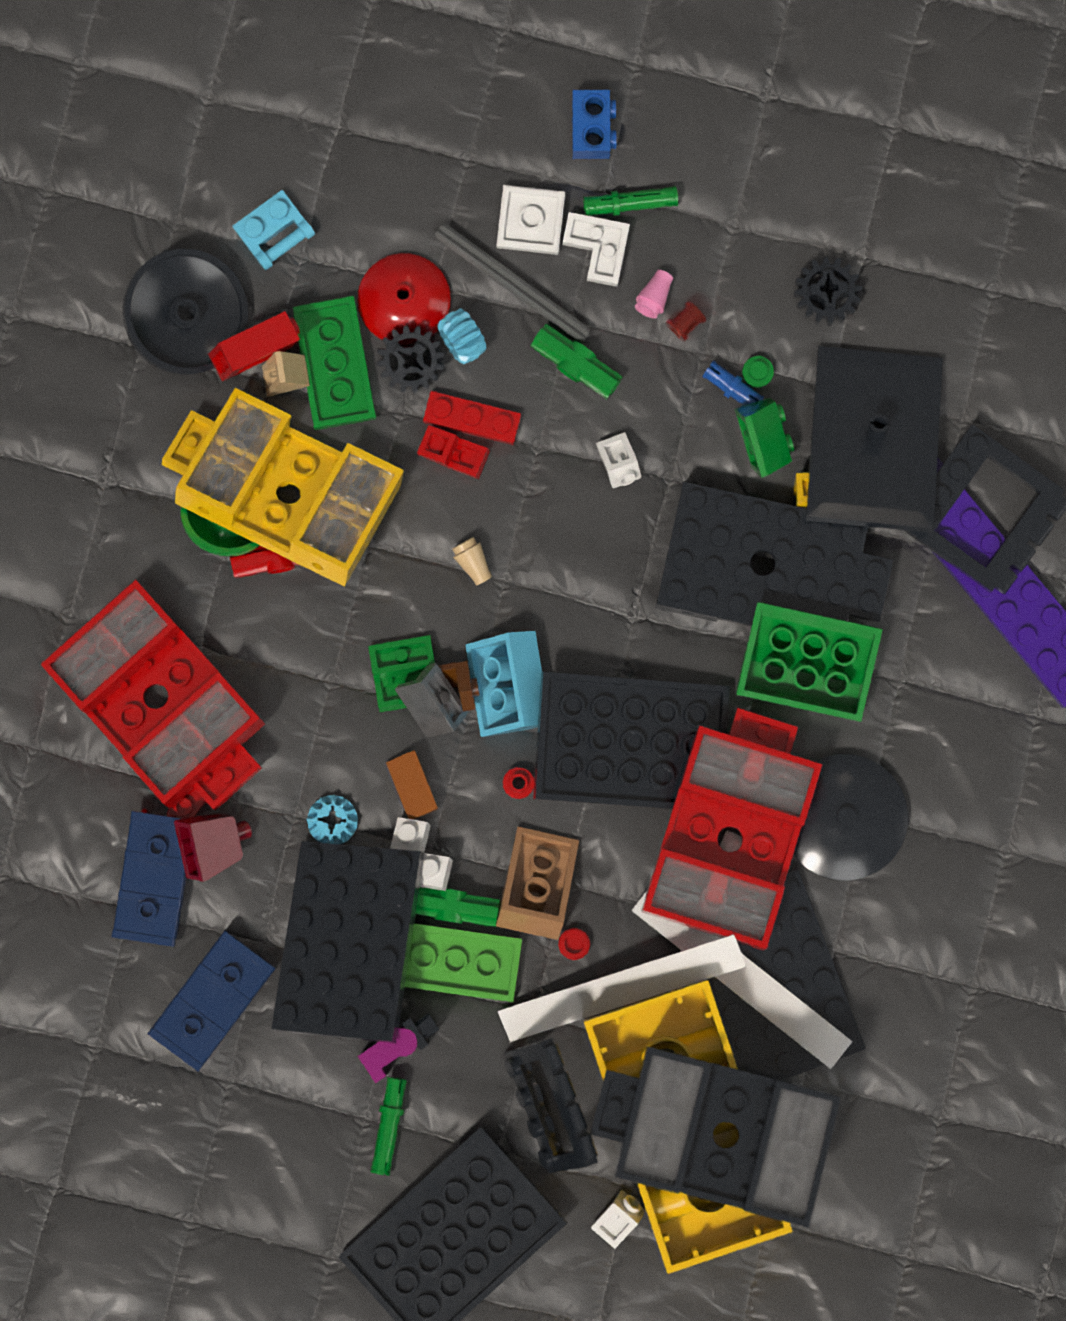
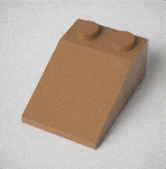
[496,827,579,940]

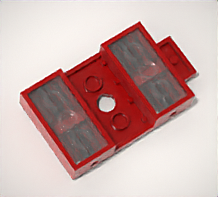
[40,580,265,811]
[641,708,822,950]

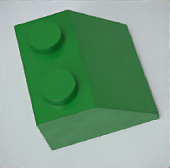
[735,398,794,478]

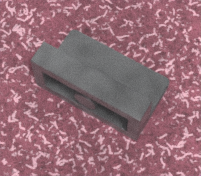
[395,663,469,737]

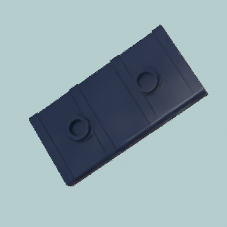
[111,811,187,947]
[147,930,276,1072]

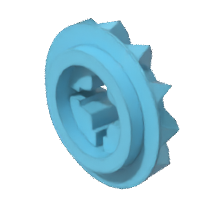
[307,795,358,844]

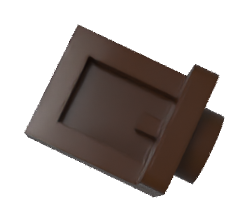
[439,661,480,712]

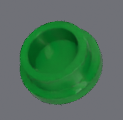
[742,356,774,388]

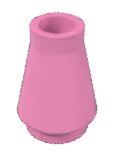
[635,270,673,318]

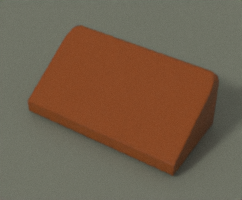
[386,750,439,820]

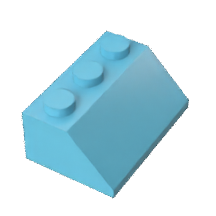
[465,631,542,737]

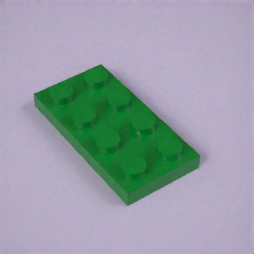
[292,296,376,430]

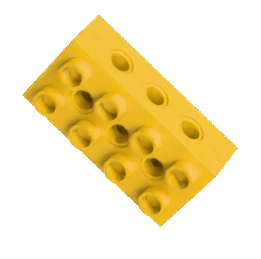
[583,980,793,1274]

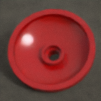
[357,253,451,345]

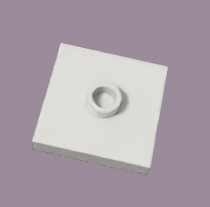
[496,185,565,255]

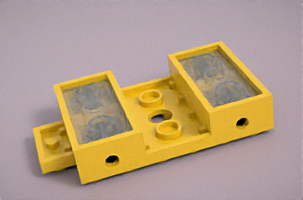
[161,388,404,587]

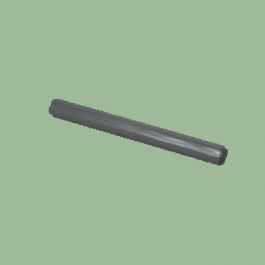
[435,223,591,343]

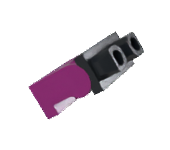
[358,1013,439,1083]

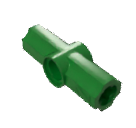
[531,324,622,400]
[416,887,500,927]

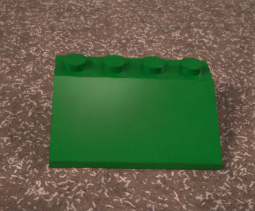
[736,601,883,722]

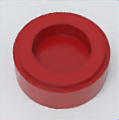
[558,928,590,960]

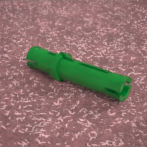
[583,186,678,216]
[370,1076,407,1176]

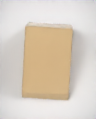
[262,351,310,397]

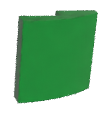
[368,635,435,713]

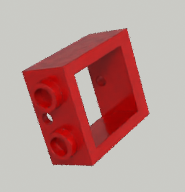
[208,311,300,382]

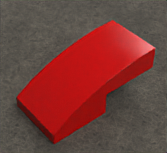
[417,425,490,480]

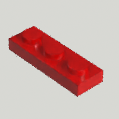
[423,391,521,445]

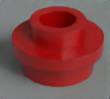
[503,767,534,799]

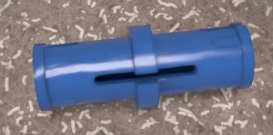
[702,361,764,406]

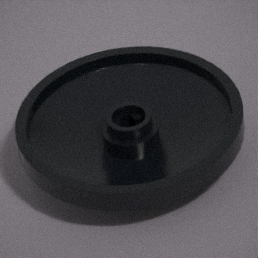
[122,249,248,375]
[793,754,908,881]

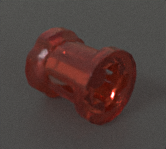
[666,301,707,342]

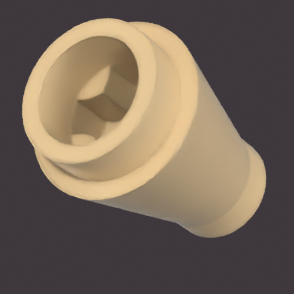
[452,537,492,586]

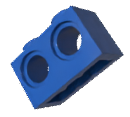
[572,90,616,159]

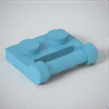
[232,190,315,271]

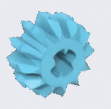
[438,308,486,364]

